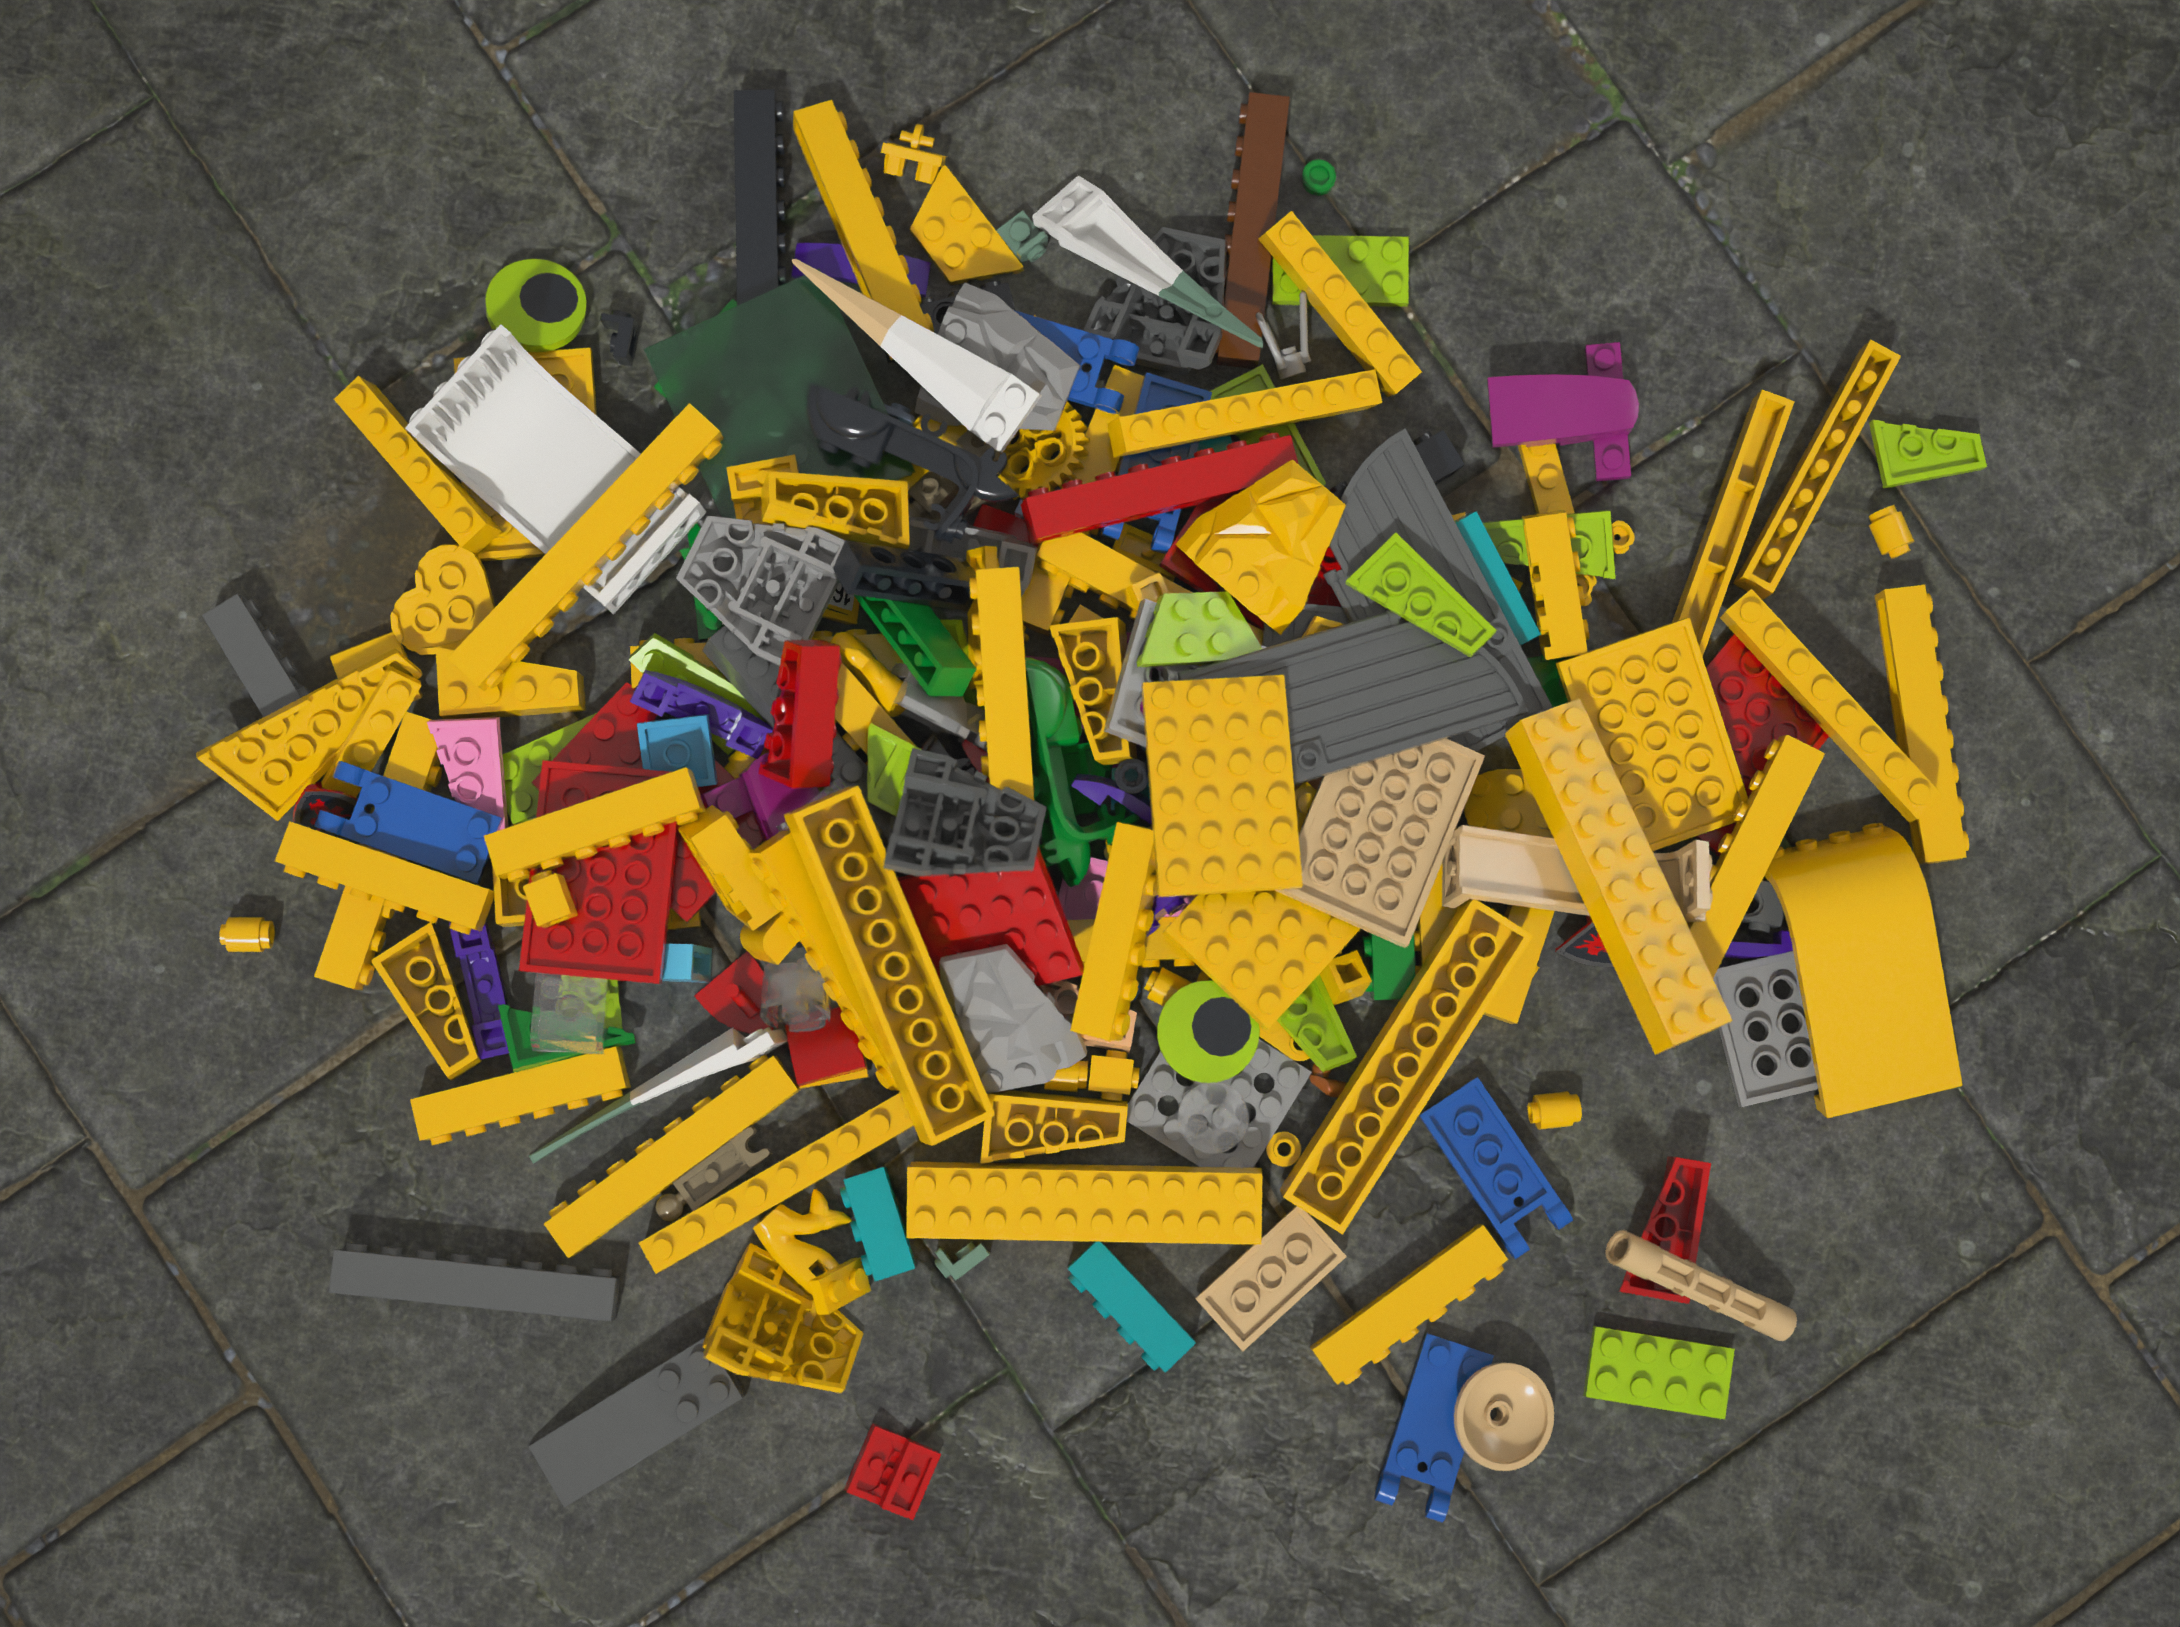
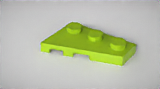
[1869,420,1987,488]

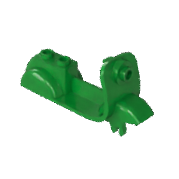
[1025,657,1140,887]

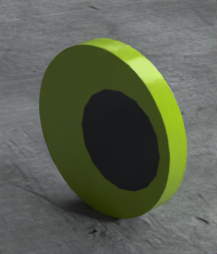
[485,259,586,352]
[1157,981,1260,1083]

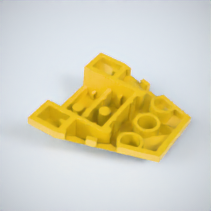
[1176,459,1346,635]
[702,1243,864,1393]

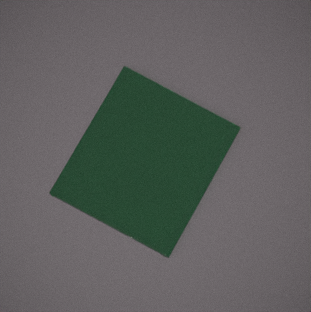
[644,269,915,519]

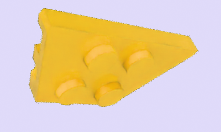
[910,165,1024,285]

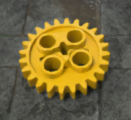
[984,401,1090,501]

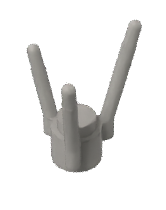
[1256,291,1311,380]

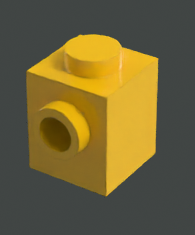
[1088,1050,1140,1101]

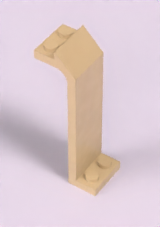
[1442,825,1713,923]

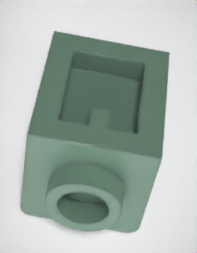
[996,210,1048,265]
[934,1241,990,1281]

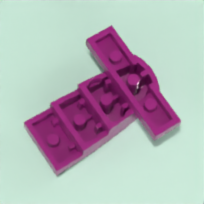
[1487,342,1639,481]
[700,753,823,842]

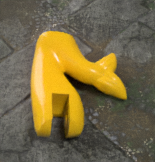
[830,632,906,717]
[753,1189,852,1295]

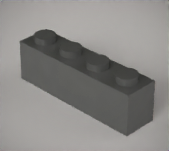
[202,593,311,717]

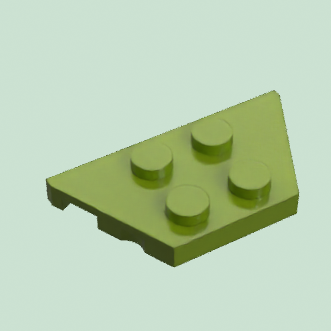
[1136,592,1263,667]
[867,723,922,817]

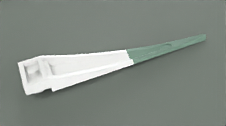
[1032,176,1263,348]
[528,1027,788,1164]

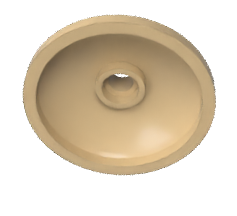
[1454,1362,1554,1471]

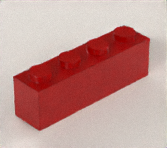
[758,640,842,788]
[1618,1156,1711,1304]

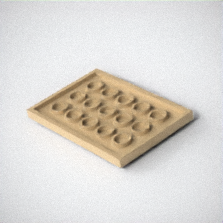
[1275,739,1485,948]

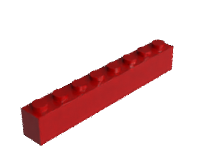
[1020,433,1299,545]

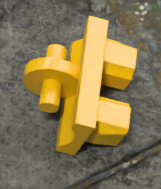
[881,124,947,184]

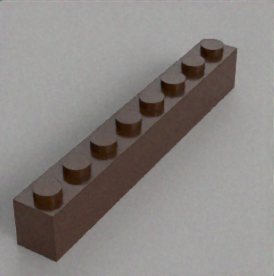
[1215,92,1290,369]

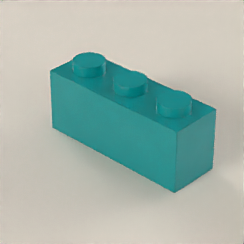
[840,1166,917,1281]

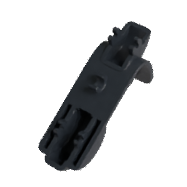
[806,382,1019,544]

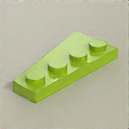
[1482,510,1616,579]
[629,633,766,755]

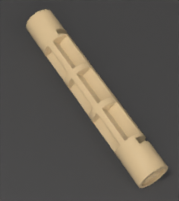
[1606,1230,1797,1341]

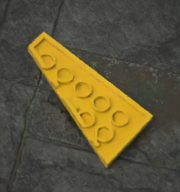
[196,649,423,821]

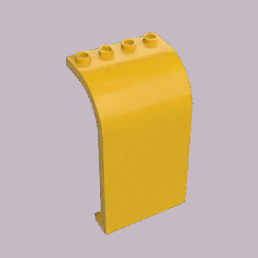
[1764,823,1963,1118]

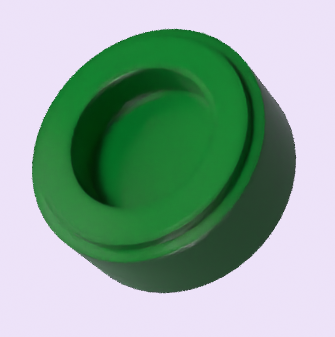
[1301,159,1336,196]

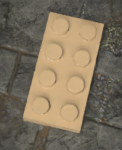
[1195,1206,1347,1351]

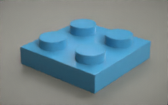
[637,714,718,787]

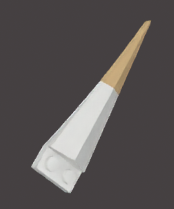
[792,259,1042,453]

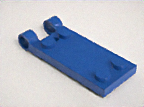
[1014,310,1140,414]
[1101,373,1212,554]
[314,761,503,884]
[1419,1077,1573,1260]
[1374,1333,1494,1523]

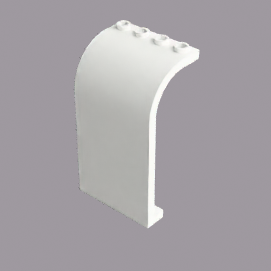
[405,324,706,614]

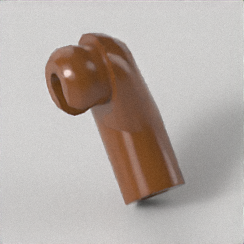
[1309,1064,1348,1098]

